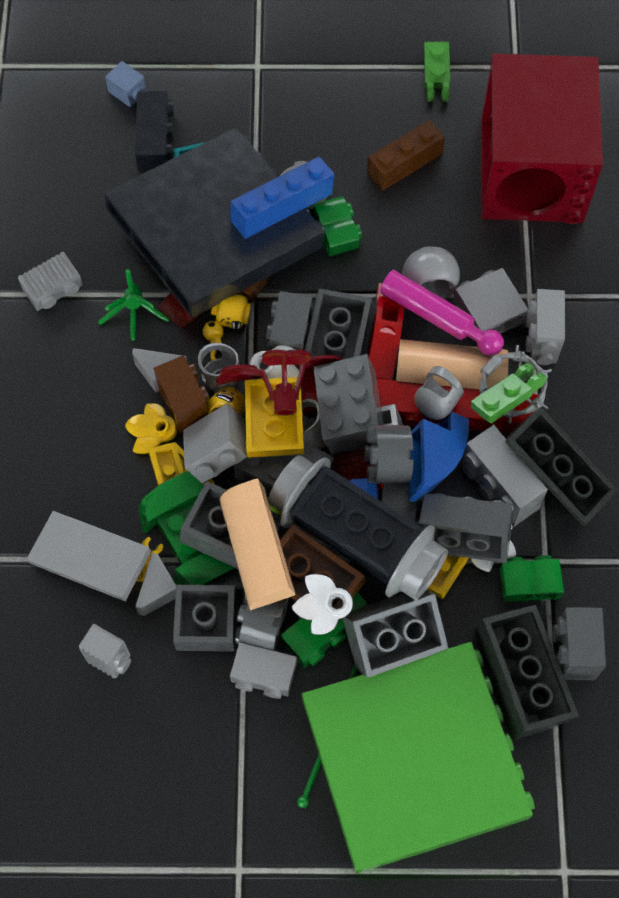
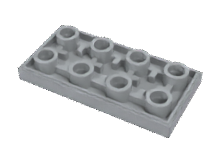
[26,511,151,601]

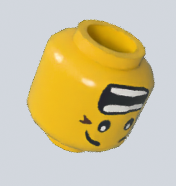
[211,294,251,329]
[207,386,246,417]

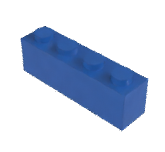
[231,156,334,239]

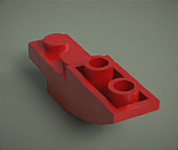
[367,283,404,380]

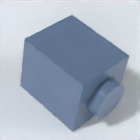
[105,61,147,107]

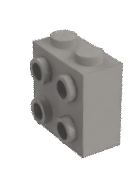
[453,268,529,334]
[525,289,565,365]
[183,403,247,483]

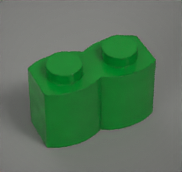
[313,196,362,257]
[500,555,564,602]

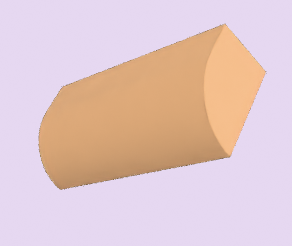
[396,339,509,390]
[220,478,295,610]

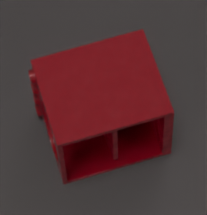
[481,53,603,224]

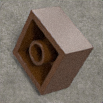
[153,355,210,436]

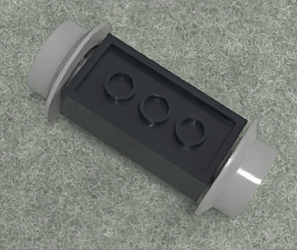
[268,455,448,600]

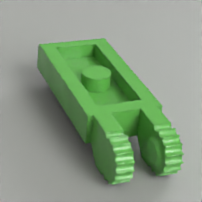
[424,42,450,102]
[471,363,547,423]

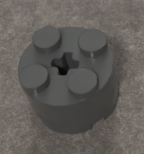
[364,425,413,484]
[234,597,289,651]

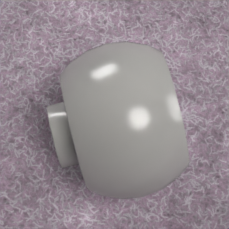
[402,247,460,299]

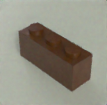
[367,119,445,191]

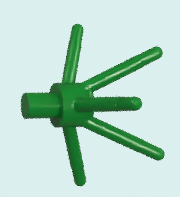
[98,269,170,341]

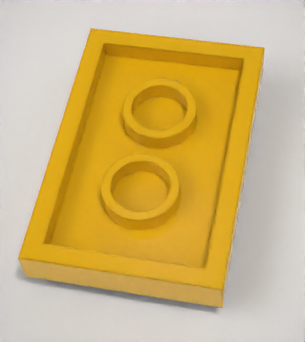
[245,377,304,458]

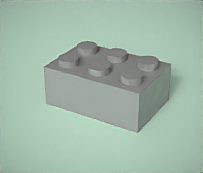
[462,425,548,527]

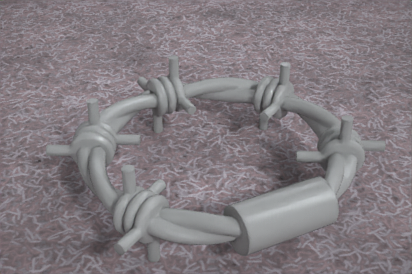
[475,345,552,424]

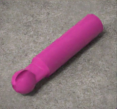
[380,270,504,356]

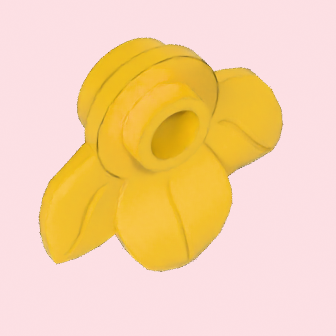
[125,403,177,454]

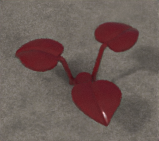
[216,349,343,416]

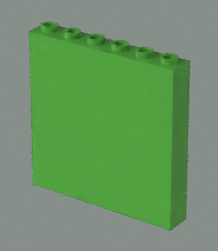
[302,642,535,874]

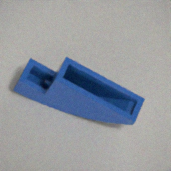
[408,411,469,502]

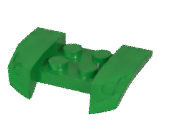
[139,471,235,585]

